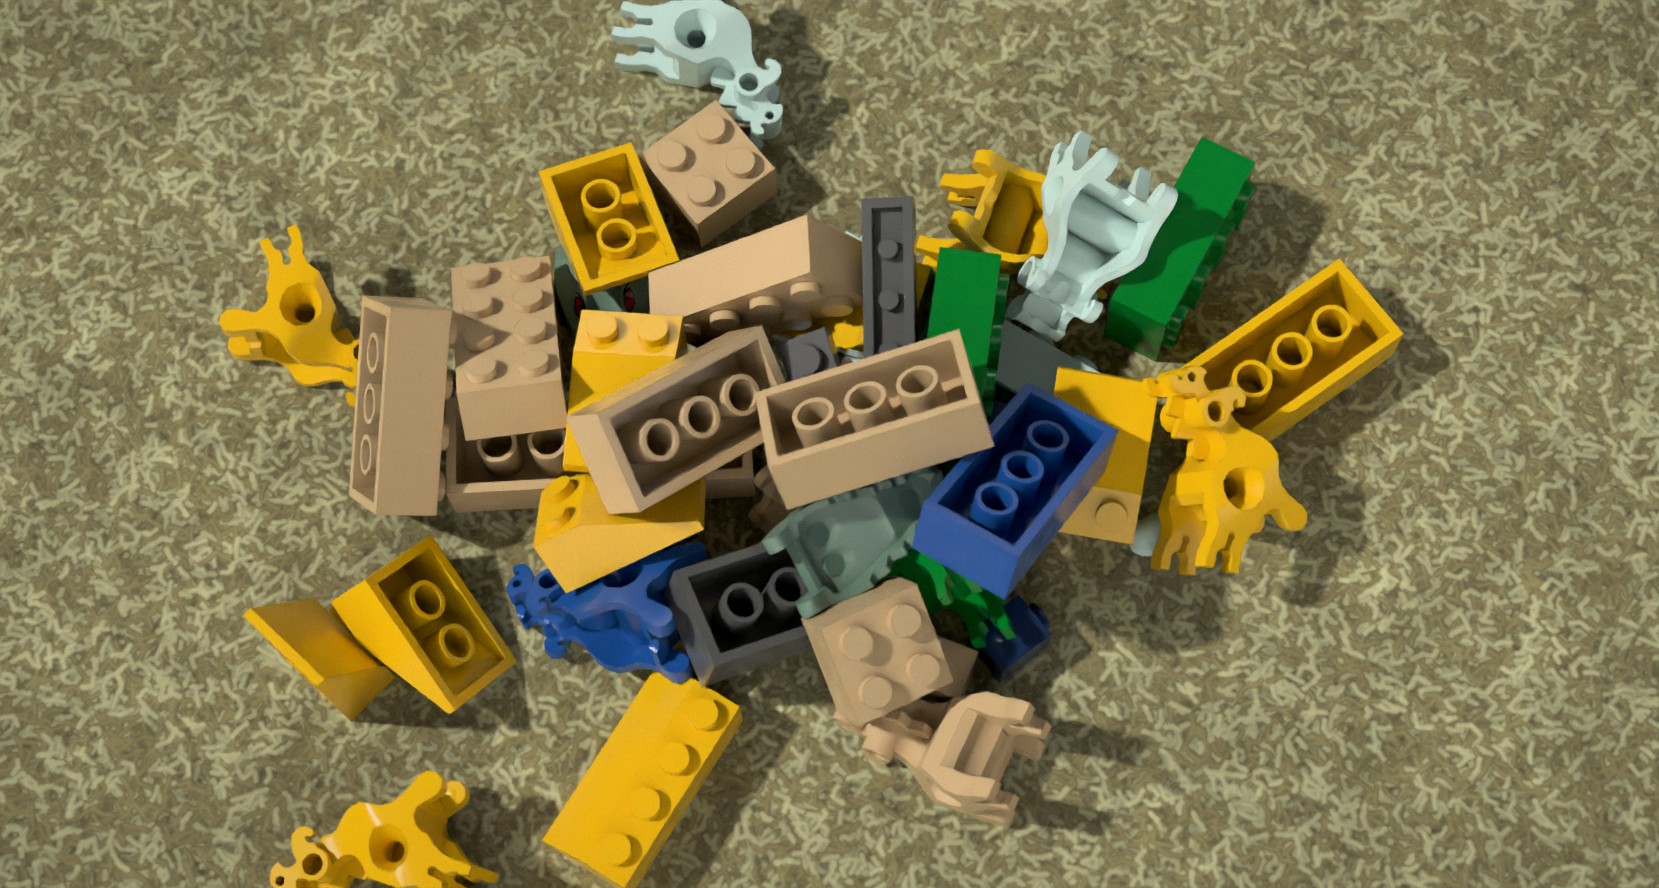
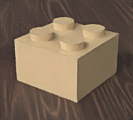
[638,100,778,248]
[801,575,954,727]

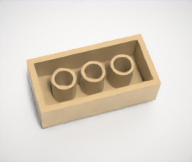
[648,214,863,348]
[451,256,567,441]
[349,295,457,516]
[566,326,786,514]
[754,329,994,510]

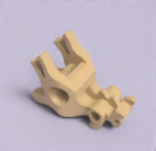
[832,691,1052,828]

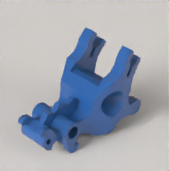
[506,533,708,684]

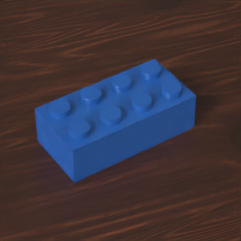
[912,382,1118,600]

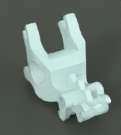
[611,0,783,150]
[1005,131,1178,342]

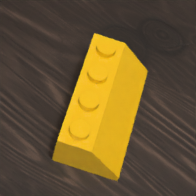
[542,670,743,888]

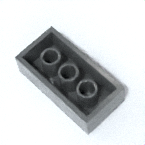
[662,543,813,687]

